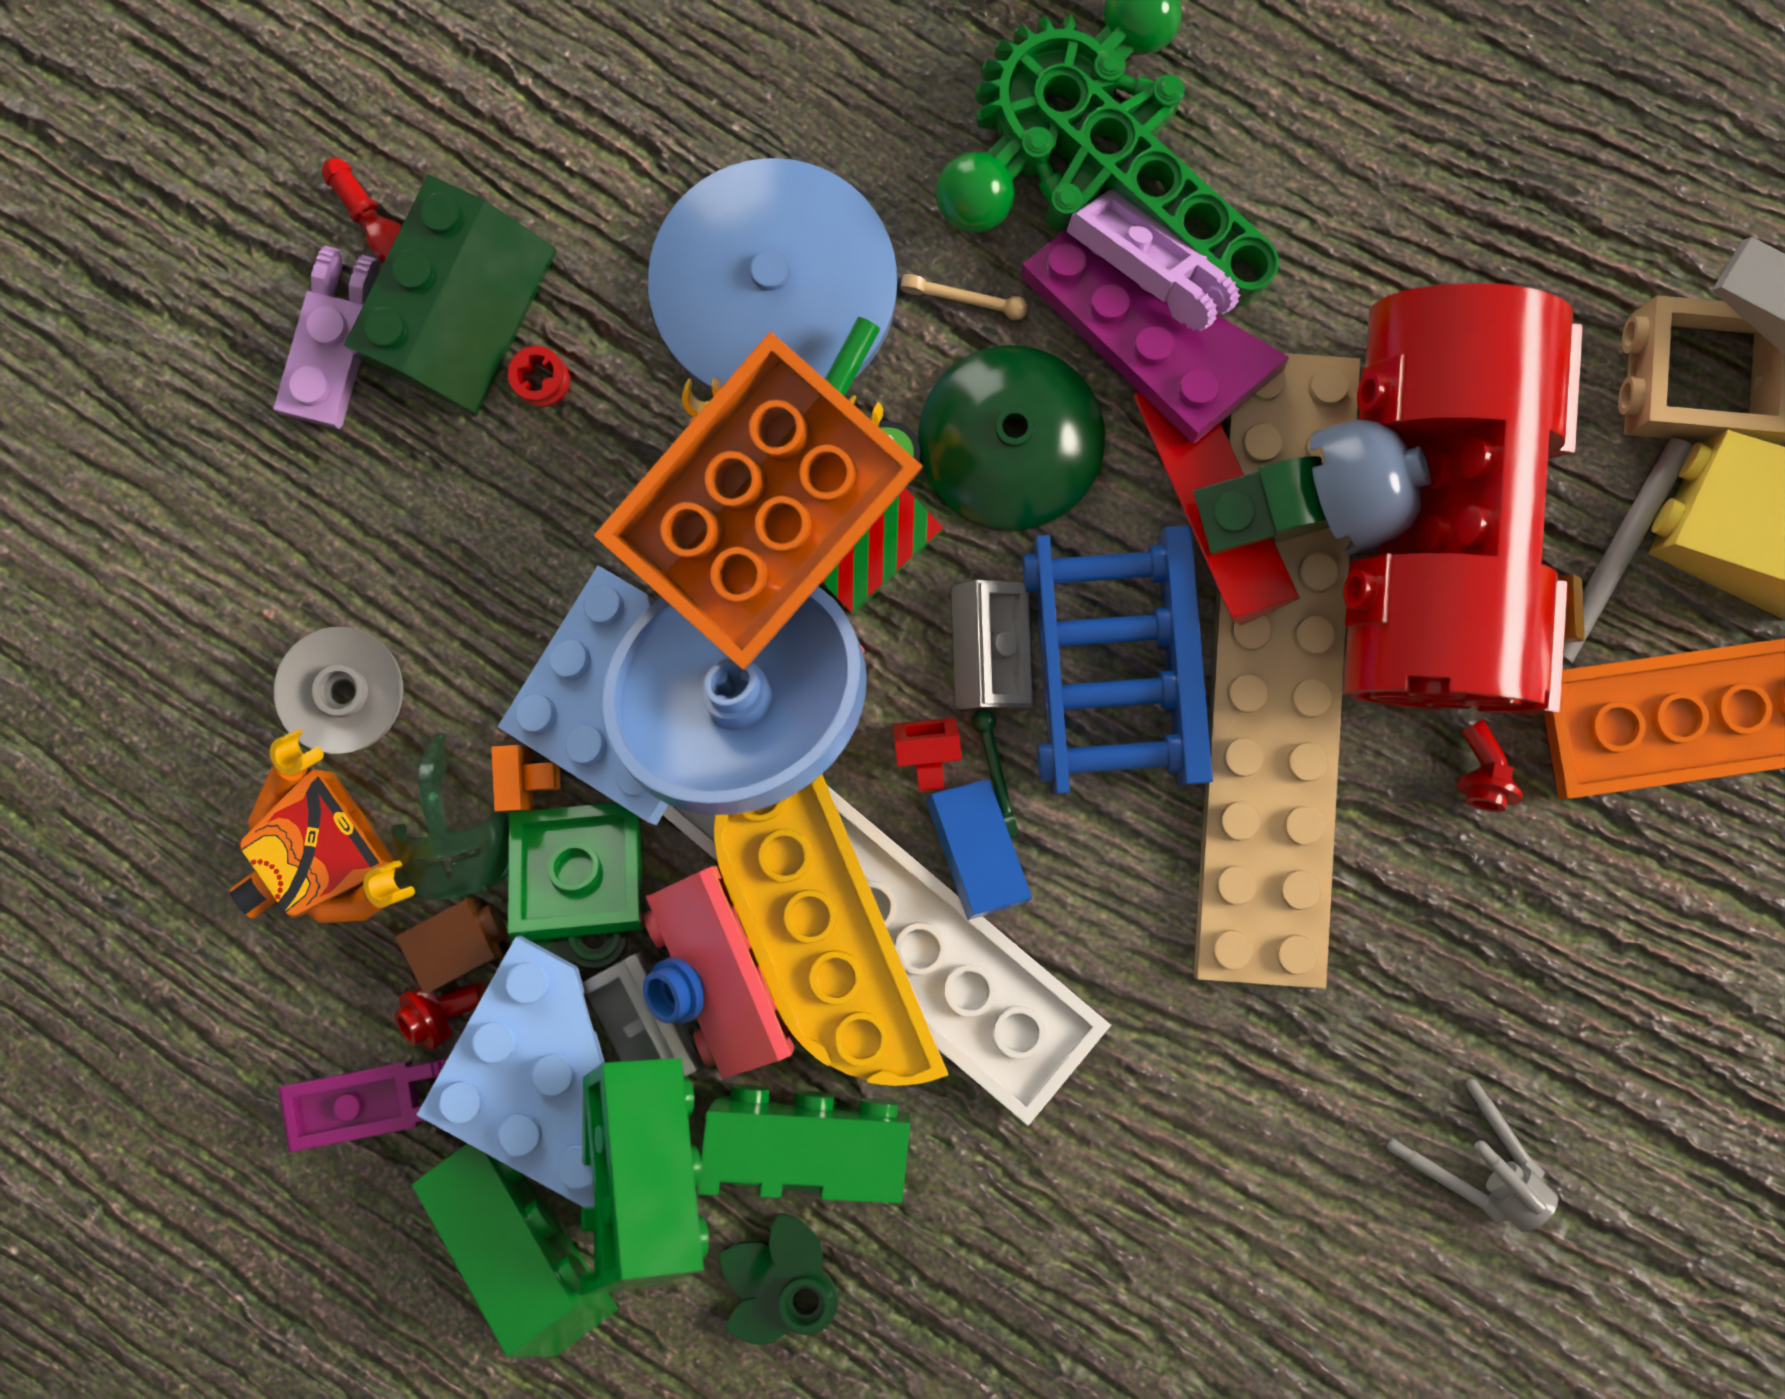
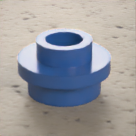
[643,957,704,1024]

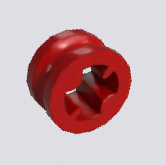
[508,345,570,407]

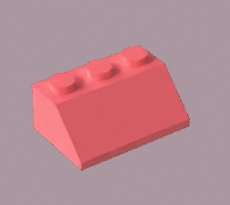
[643,866,798,1079]

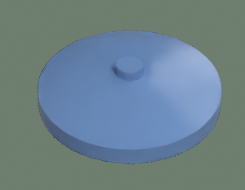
[648,158,897,392]
[602,587,867,815]

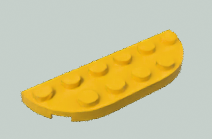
[714,774,948,1086]

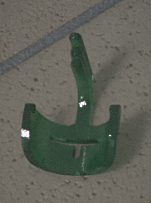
[391,732,509,900]

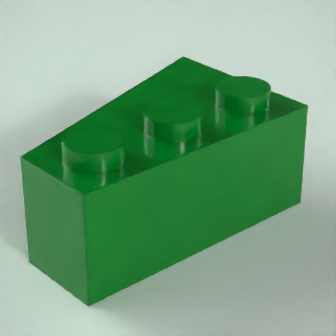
[580,1058,709,1295]
[697,1084,910,1203]
[411,1143,619,1357]

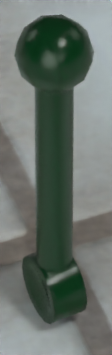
[972,709,1019,839]

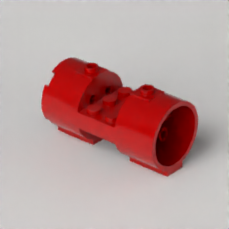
[1343,283,1583,714]

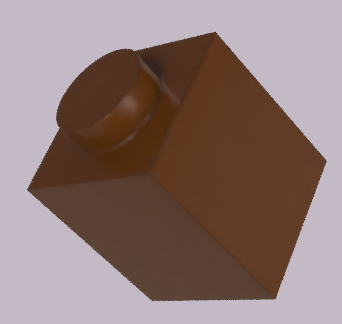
[395,897,508,995]

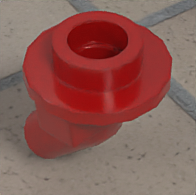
[1456,719,1523,812]
[394,981,487,1051]

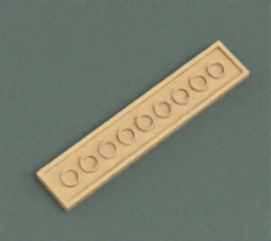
[1194,353,1360,989]

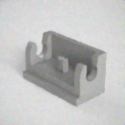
[582,950,703,1077]

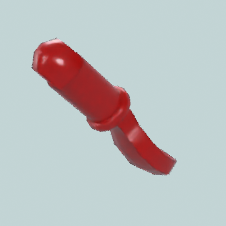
[321,158,402,263]

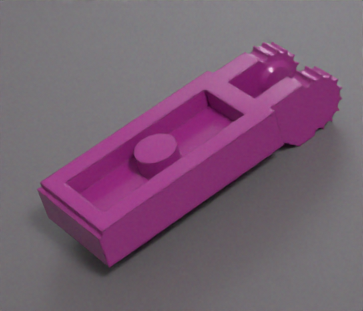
[278,1057,449,1152]

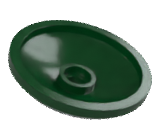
[918,345,1105,531]

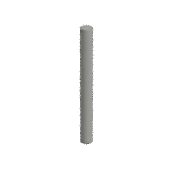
[1562,438,1692,665]

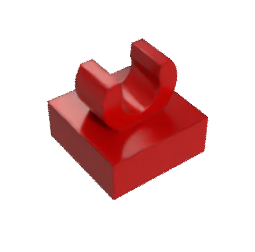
[893,717,962,792]

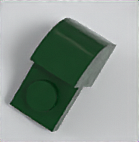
[1193,456,1330,556]

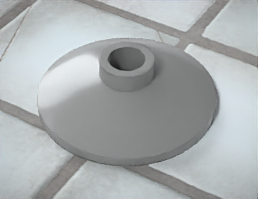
[274,627,403,754]

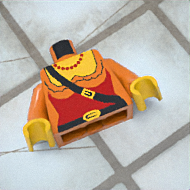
[230,728,415,924]

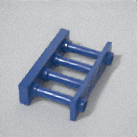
[1022,525,1213,795]

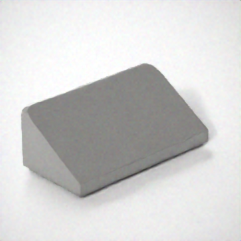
[951,580,1033,710]

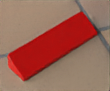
[1133,391,1300,626]

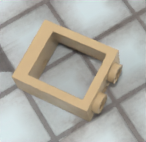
[1618,295,1785,445]

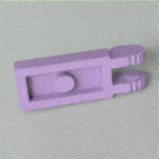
[1066,189,1240,332]
[273,245,380,429]

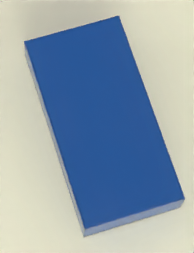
[926,779,1032,920]

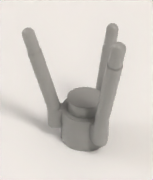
[1387,1079,1559,1232]

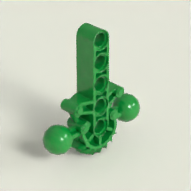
[935,0,1279,307]

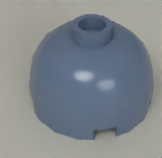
[1310,420,1431,555]

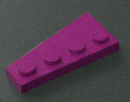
[1021,229,1289,445]

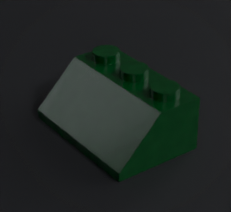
[344,175,557,416]

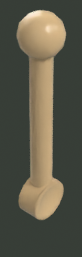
[900,274,1028,320]

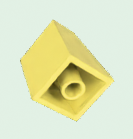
[1648,430,1785,620]

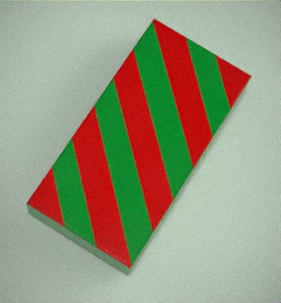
[822,487,944,615]

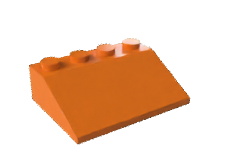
[594,331,923,670]

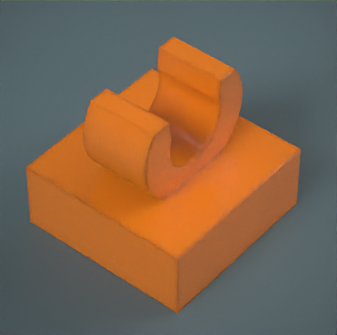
[491,745,562,812]

